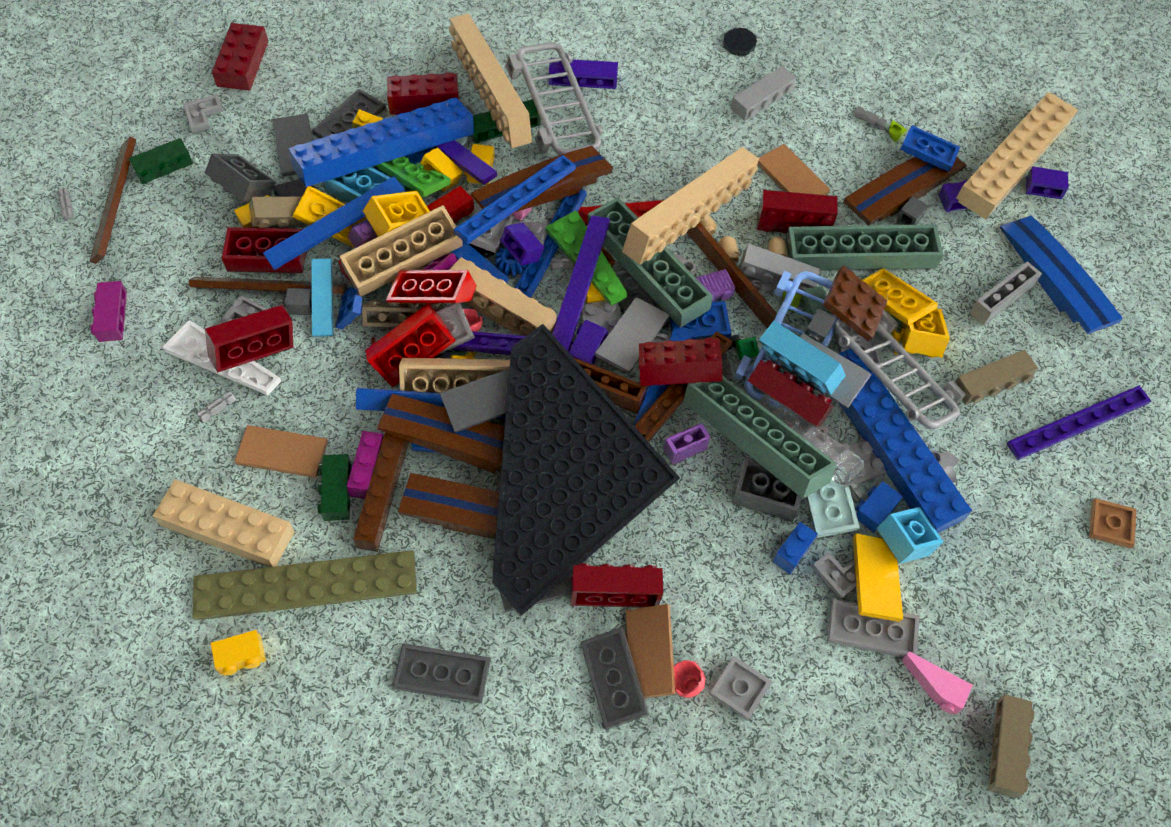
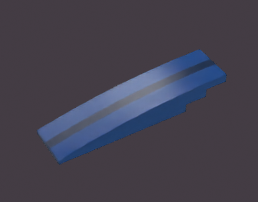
[1000,215,1123,334]

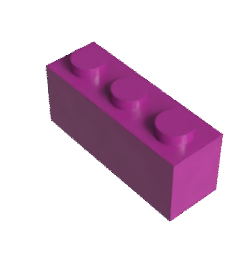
[90,281,127,342]
[347,431,384,499]

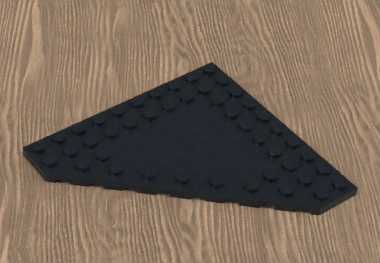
[492,324,680,617]

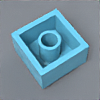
[877,507,943,564]

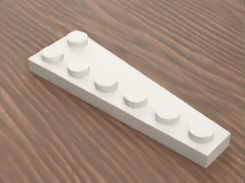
[162,320,281,395]

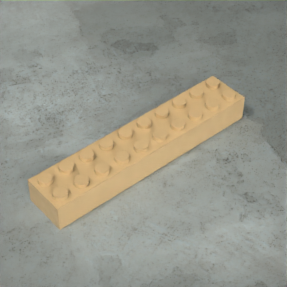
[448,13,532,148]
[956,92,1078,220]
[622,147,759,265]

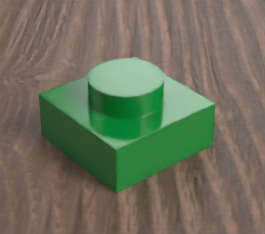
[735,336,759,360]

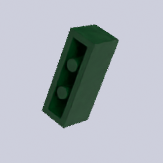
[129,138,193,184]
[317,454,351,521]

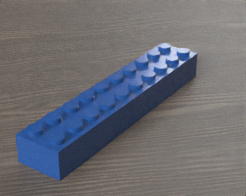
[288,98,474,187]
[839,348,972,533]

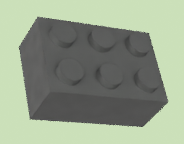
[205,153,276,203]
[732,457,801,521]

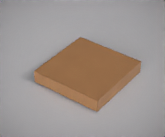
[1089,498,1137,549]

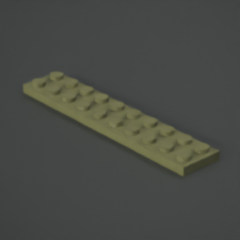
[192,550,417,621]

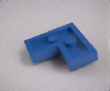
[335,287,363,329]

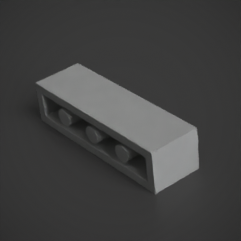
[731,65,797,121]
[739,244,820,295]
[970,261,1042,326]

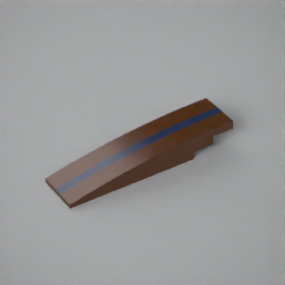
[471,146,613,212]
[843,156,967,226]
[377,394,504,474]
[398,473,499,539]

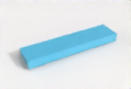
[311,258,333,337]

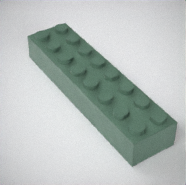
[588,197,713,328]
[785,225,943,270]
[683,375,837,498]

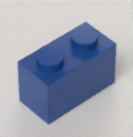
[855,481,903,533]
[773,522,818,575]

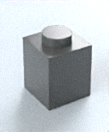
[897,196,928,225]
[283,288,312,315]
[804,308,836,343]

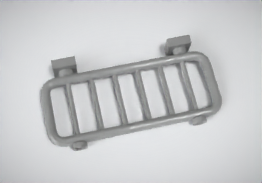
[505,42,603,155]
[834,310,967,429]

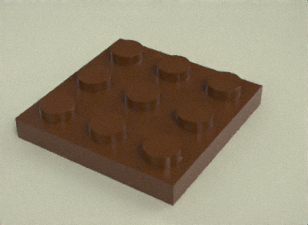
[822,265,887,341]

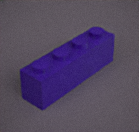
[549,58,618,89]

